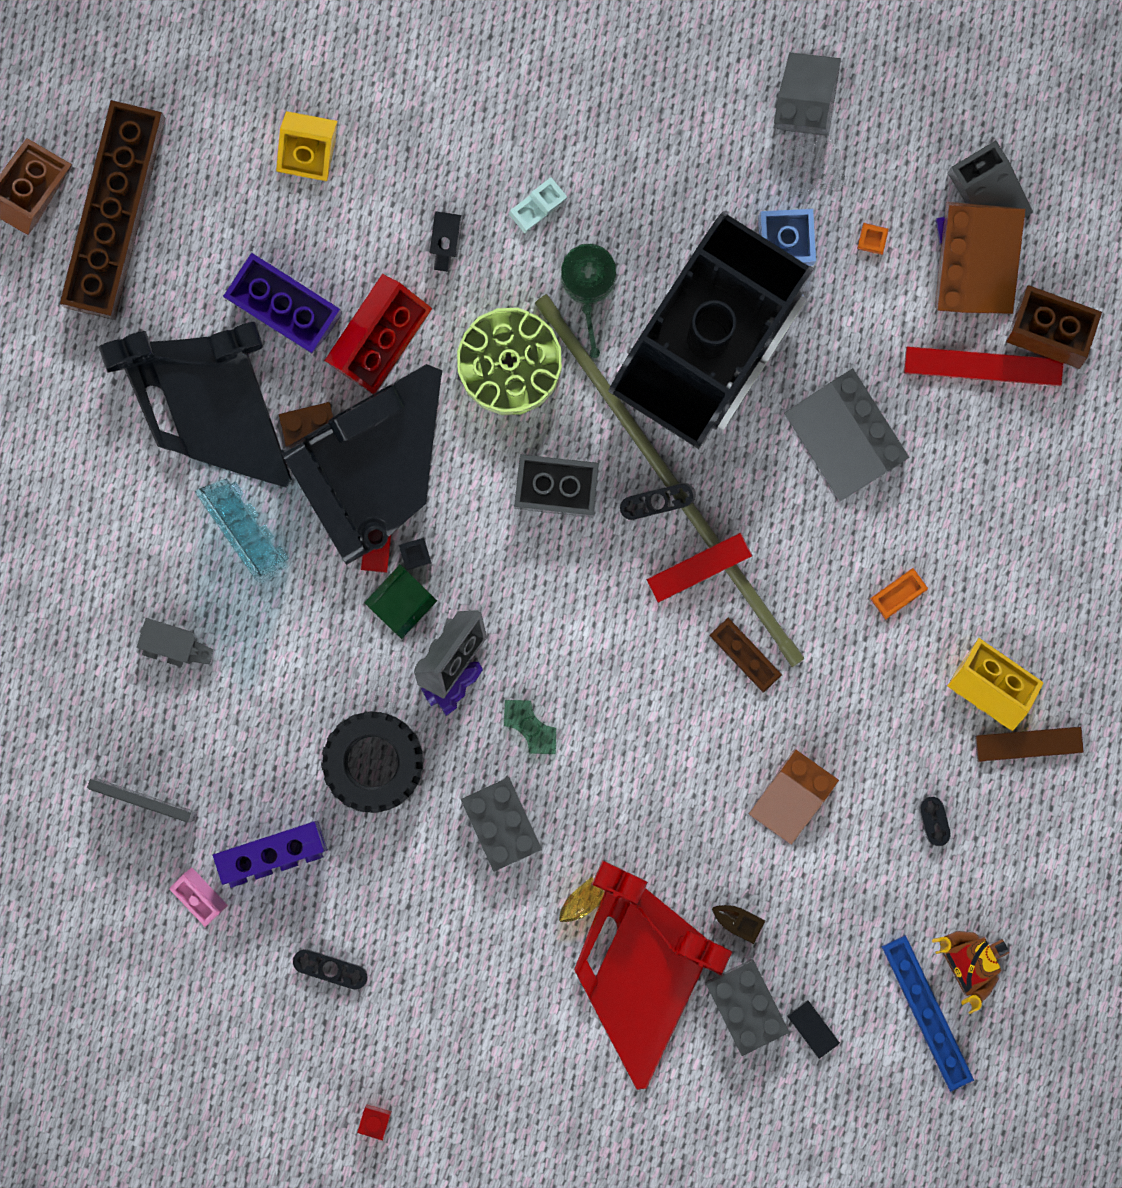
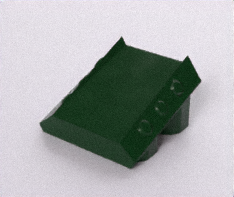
[364,564,437,639]

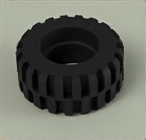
[321,711,424,813]

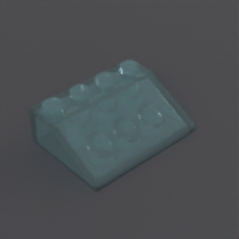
[195,478,289,584]

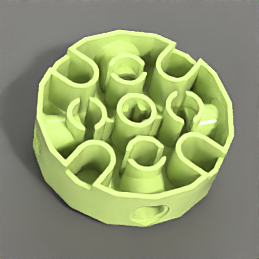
[457,308,562,415]

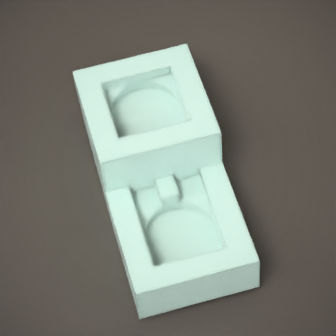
[508,178,568,233]

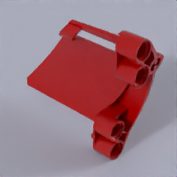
[574,860,733,1090]

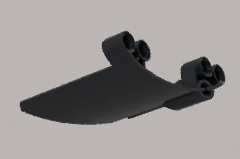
[98,322,292,488]

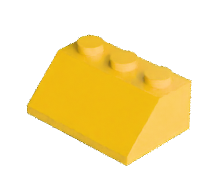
[947,638,1044,731]

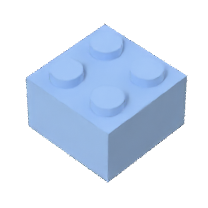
[758,209,816,266]

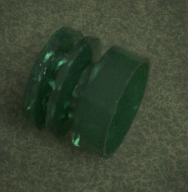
[561,244,616,305]

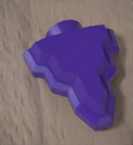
[421,662,483,716]

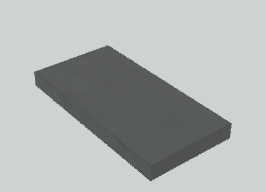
[87,778,197,822]

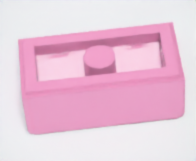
[169,867,228,927]

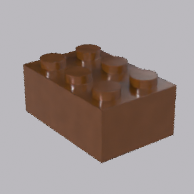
[1006,285,1102,369]

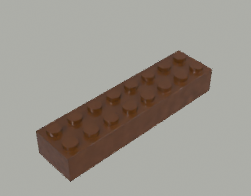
[60,100,166,320]

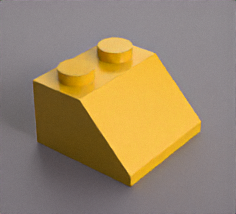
[276,111,338,181]

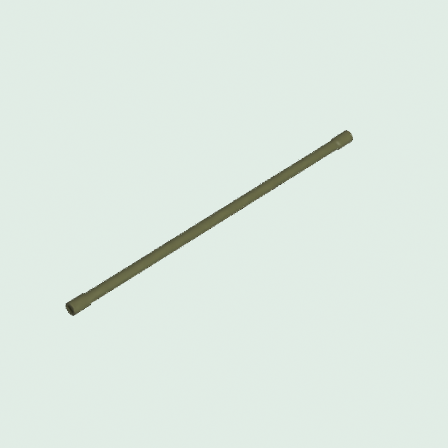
[535,294,805,667]

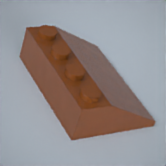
[935,202,1026,314]

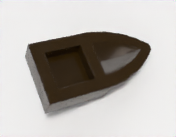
[712,905,765,944]

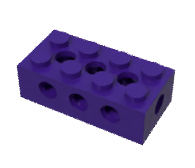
[212,820,328,888]

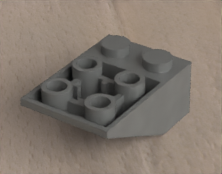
[947,140,1033,217]

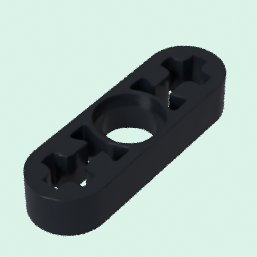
[620,483,696,520]
[293,949,368,990]

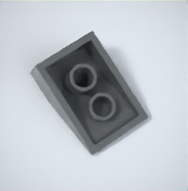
[774,52,841,136]

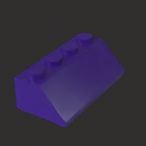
[223,252,342,354]

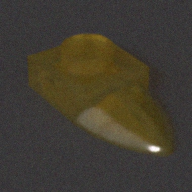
[559,876,605,922]

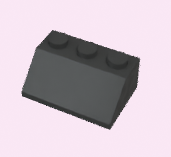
[414,610,487,699]

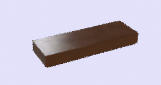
[709,617,782,693]

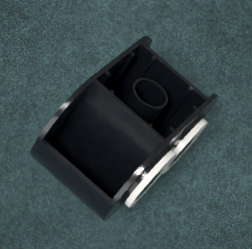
[608,211,815,450]

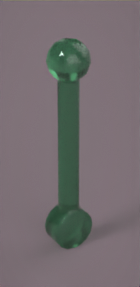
[582,304,600,358]

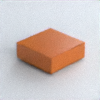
[857,223,889,255]

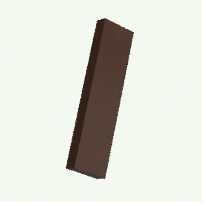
[975,726,1084,762]

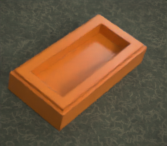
[870,568,928,620]

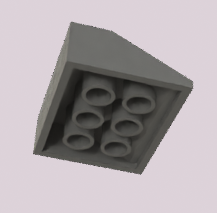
[784,368,910,502]

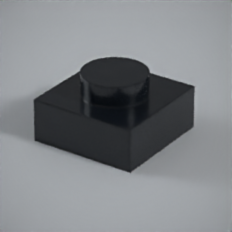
[399,538,432,571]

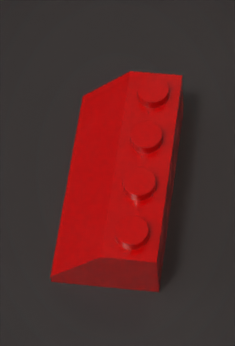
[324,274,432,394]

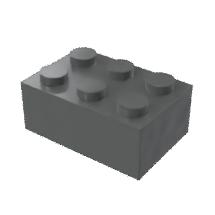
[514,454,599,518]
[461,777,542,872]
[705,959,790,1056]

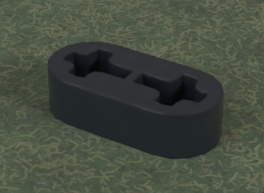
[919,797,951,846]

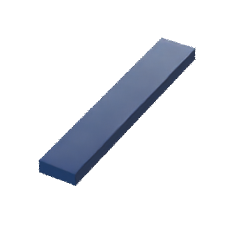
[881,935,974,1092]

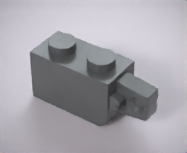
[136,618,214,667]

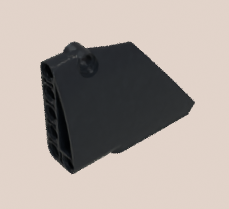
[281,364,443,565]

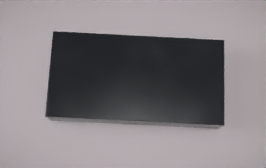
[787,1000,840,1059]

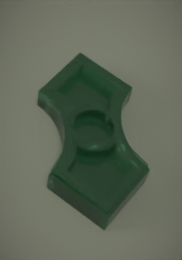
[504,700,557,754]

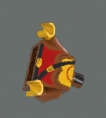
[932,931,1010,1014]

